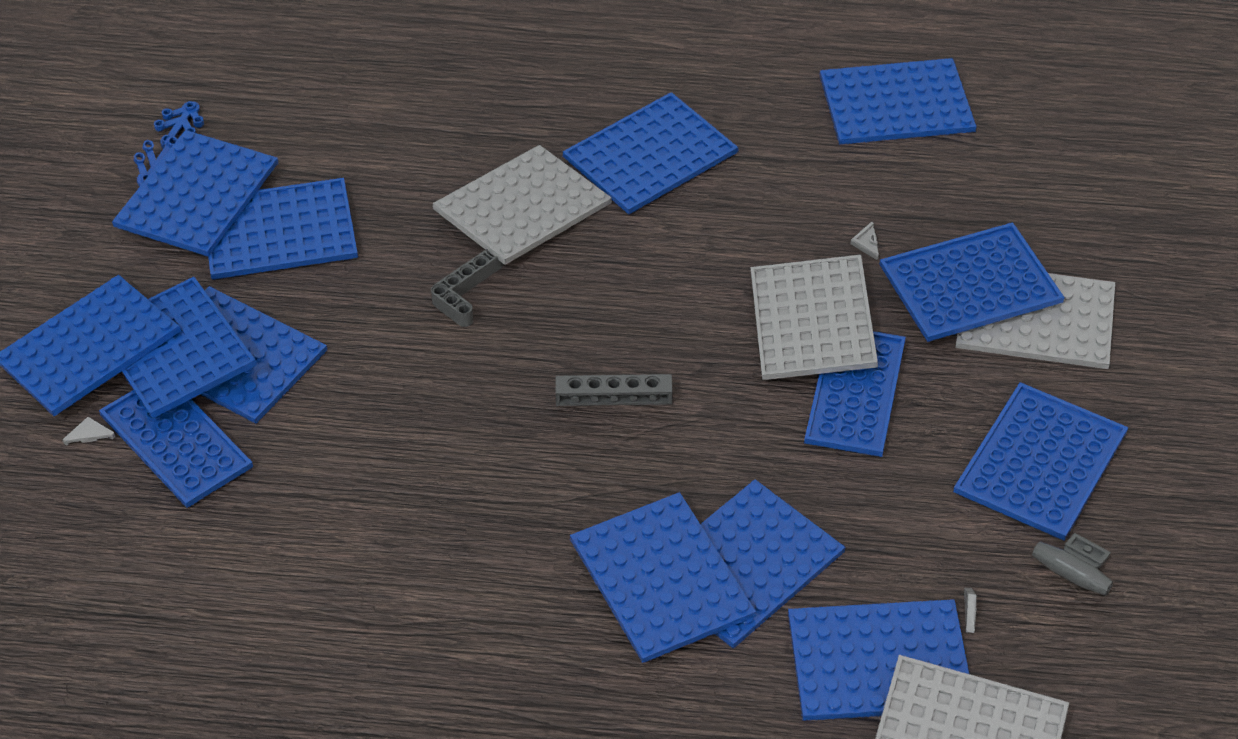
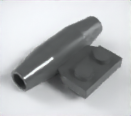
[1032,533,1113,596]

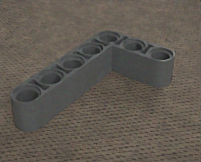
[431,249,504,327]

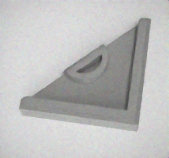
[850,222,879,260]
[62,417,115,445]
[964,588,977,633]

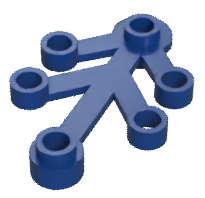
[154,101,204,149]
[134,136,178,187]

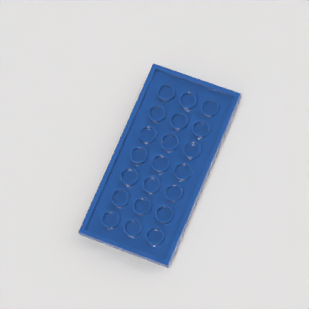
[804,331,906,457]
[99,390,253,508]

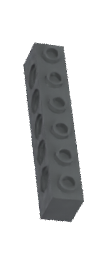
[556,374,672,406]

